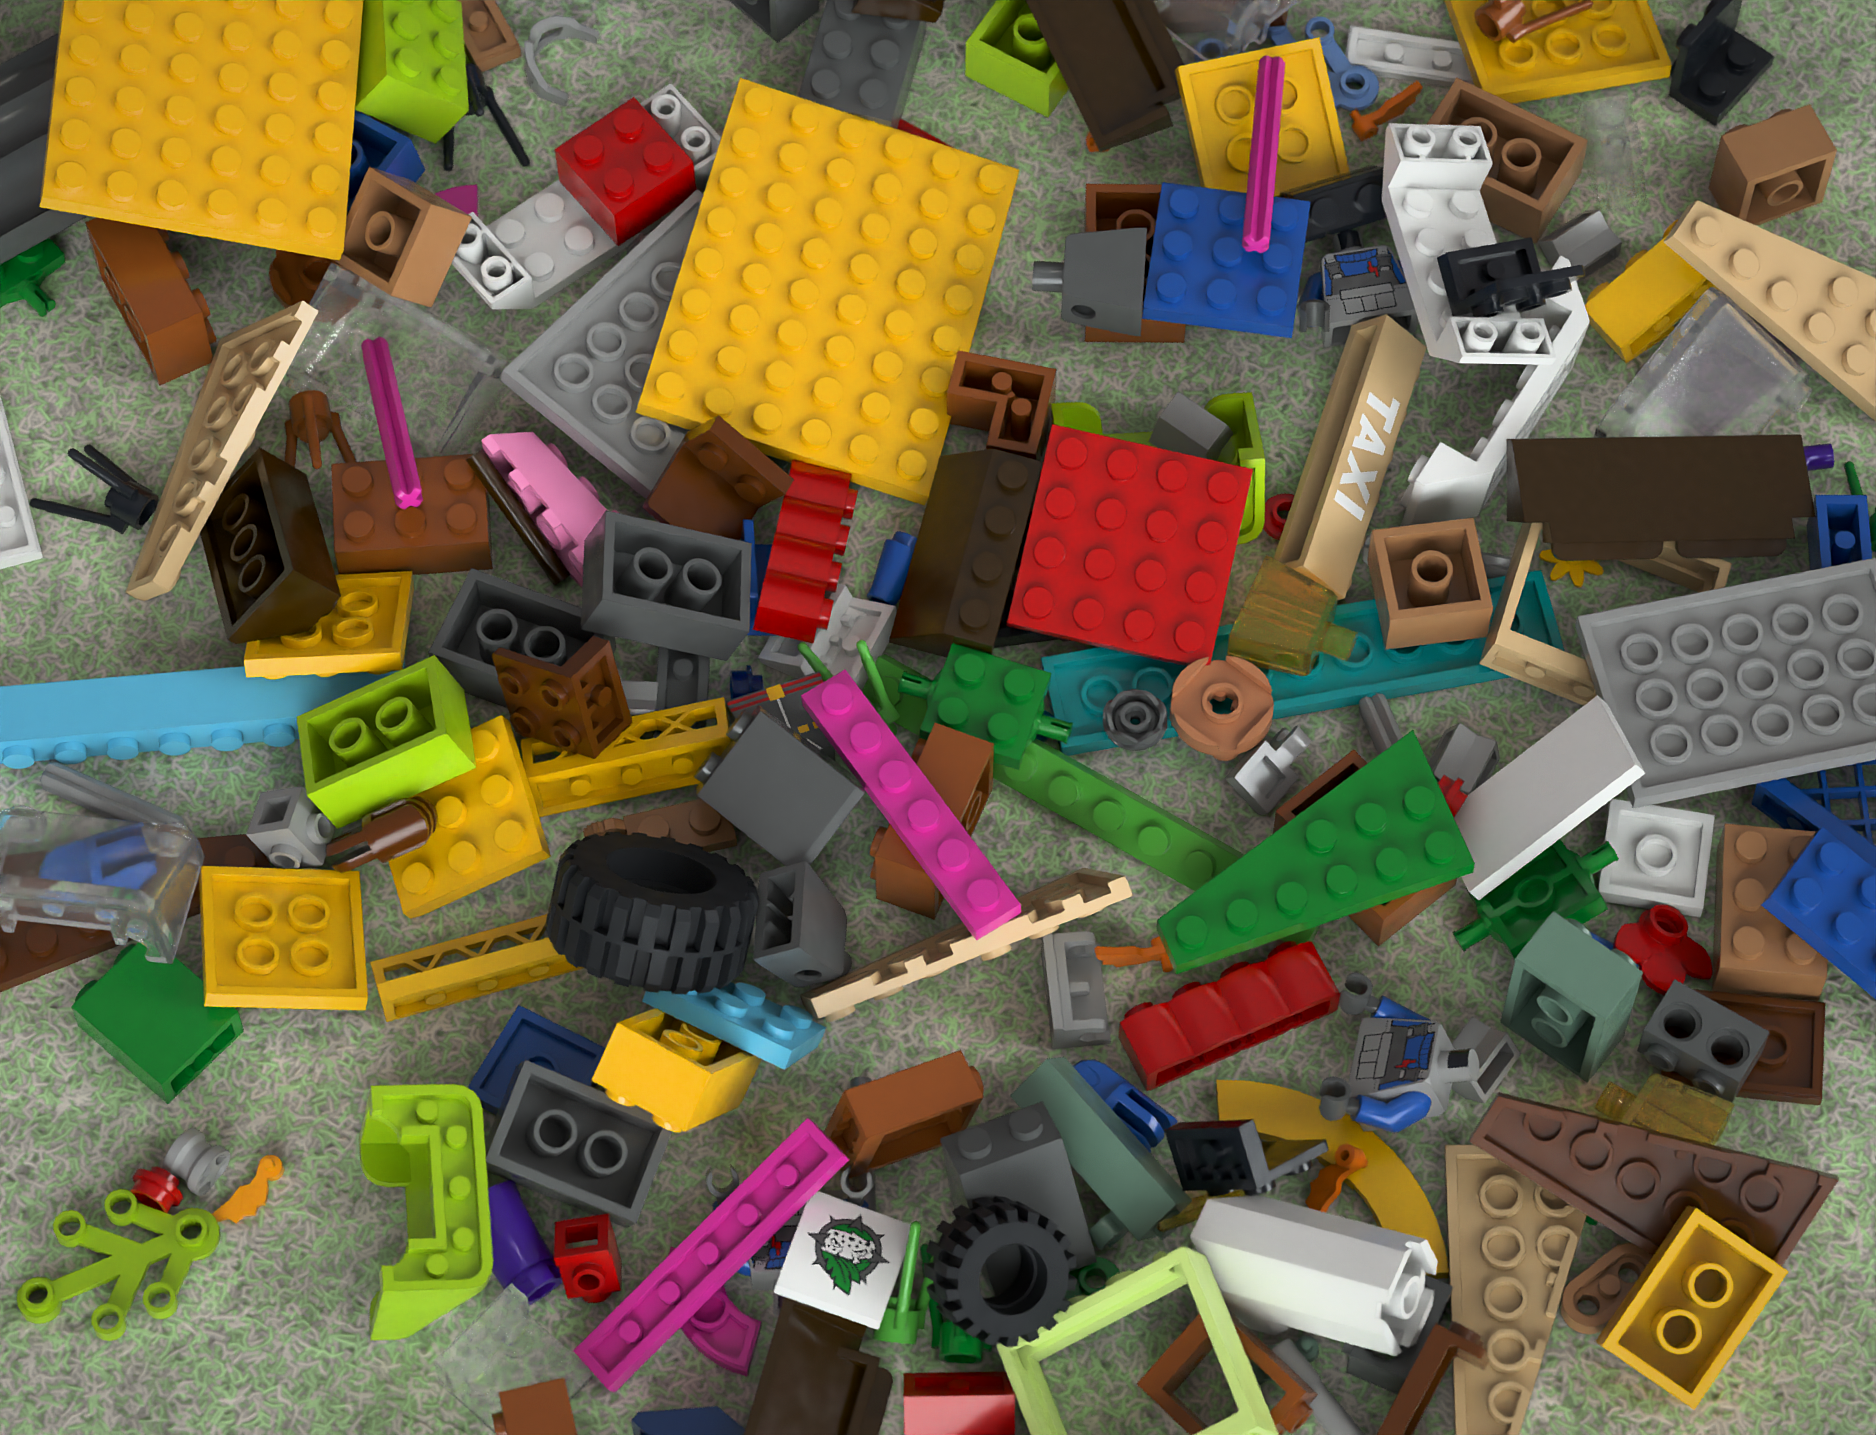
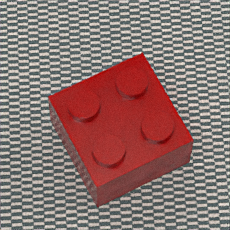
[554,97,696,246]

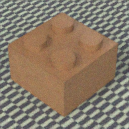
[1708,104,1837,226]
[332,167,472,308]
[1367,518,1493,650]

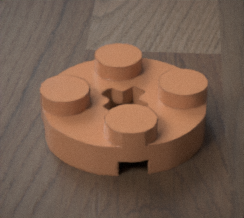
[1170,656,1274,761]

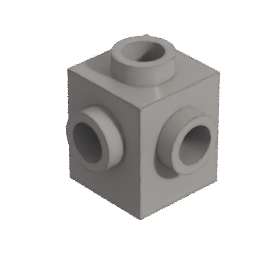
[246,786,336,869]

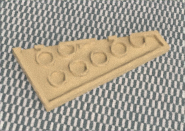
[1664,200,1876,422]
[125,301,319,601]
[800,868,1133,1022]
[1444,1144,1587,1435]

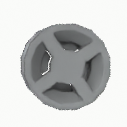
[162,1127,231,1196]

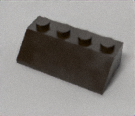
[200,447,341,644]
[889,449,1043,658]

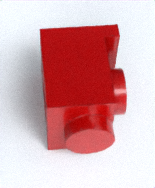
[554,1213,622,1303]

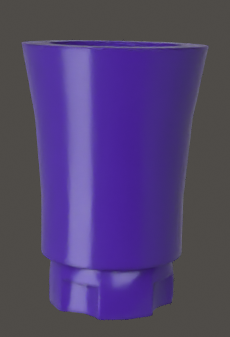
[488,1181,562,1307]

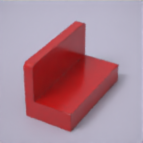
[903,1371,1015,1435]

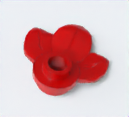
[1613,905,1713,995]

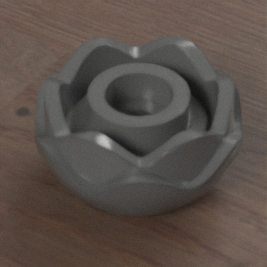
[1103,689,1167,751]

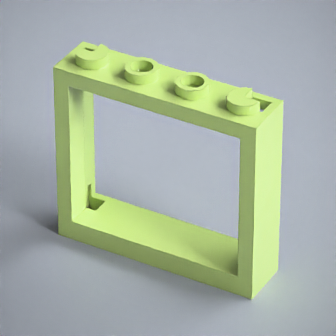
[996,1246,1279,1435]

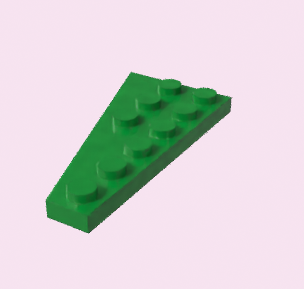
[1156,730,1475,974]

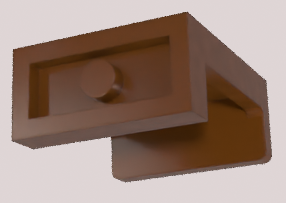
[1376,1321,1489,1435]

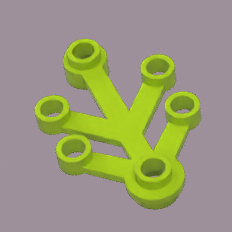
[16,1189,221,1341]

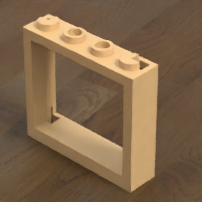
[1479,523,1732,705]

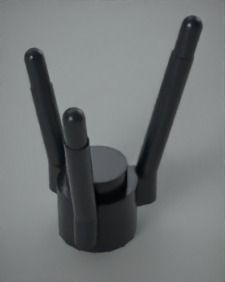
[443,64,530,171]
[29,445,158,534]

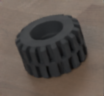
[924,1196,1077,1347]

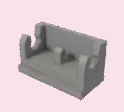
[1041,931,1111,1049]

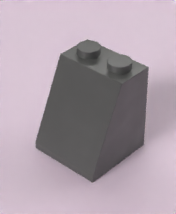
[694,705,865,866]
[940,1101,1097,1297]

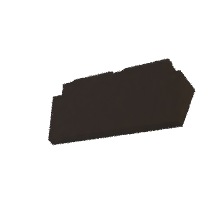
[1026,0,1185,152]
[1507,434,1816,561]
[744,1296,893,1435]

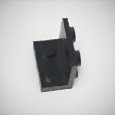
[1668,0,1774,127]
[1164,1119,1329,1197]

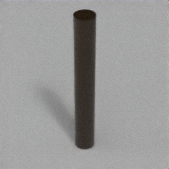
[466,448,570,585]

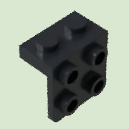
[1437,237,1585,317]

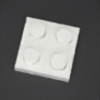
[1597,799,1715,918]

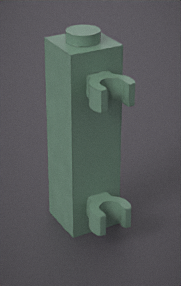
[1010,1057,1193,1250]

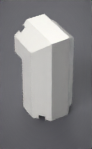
[1190,1195,1437,1356]

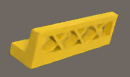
[521,697,732,817]
[370,914,584,1022]

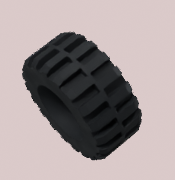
[545,832,759,994]

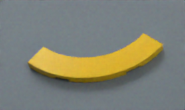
[1216,1080,1449,1279]

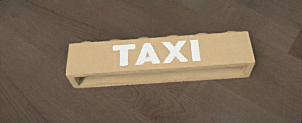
[1268,314,1427,606]

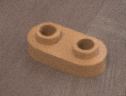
[1560,1243,1653,1334]

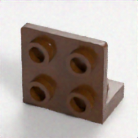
[643,415,794,540]
[492,636,632,759]

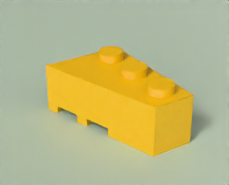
[1585,219,1720,363]

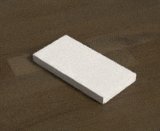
[1454,695,1645,900]

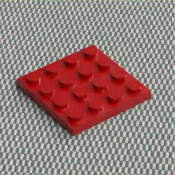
[1006,424,1253,666]

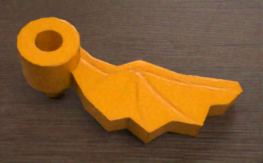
[212,1155,284,1223]

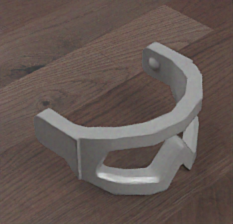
[524,15,599,106]

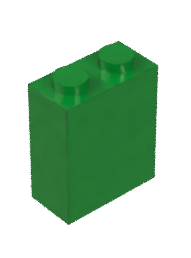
[71,934,244,1104]

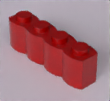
[753,460,858,643]
[1118,941,1340,1091]

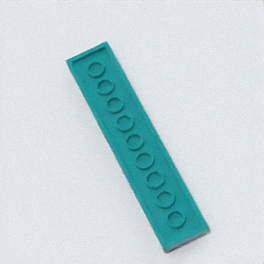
[1040,570,1565,756]

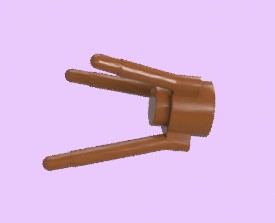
[1474,0,1593,43]
[284,390,357,469]

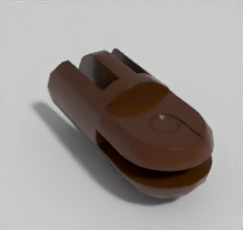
[326,796,438,873]

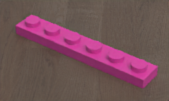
[801,670,1021,941]
[573,1118,849,1393]

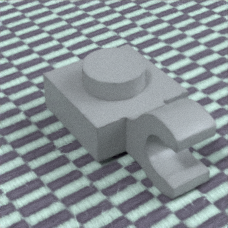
[1224,726,1312,815]

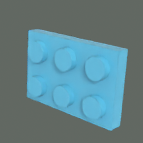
[642,982,826,1070]

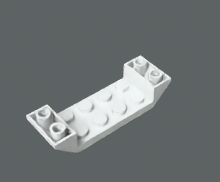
[452,84,721,309]
[1382,123,1556,365]
[1400,256,1590,526]

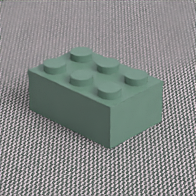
[1500,911,1643,1083]

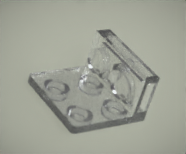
[434,1283,593,1434]

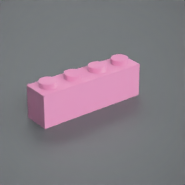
[481,432,619,588]

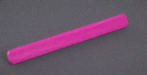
[1242,55,1285,253]
[361,336,423,509]

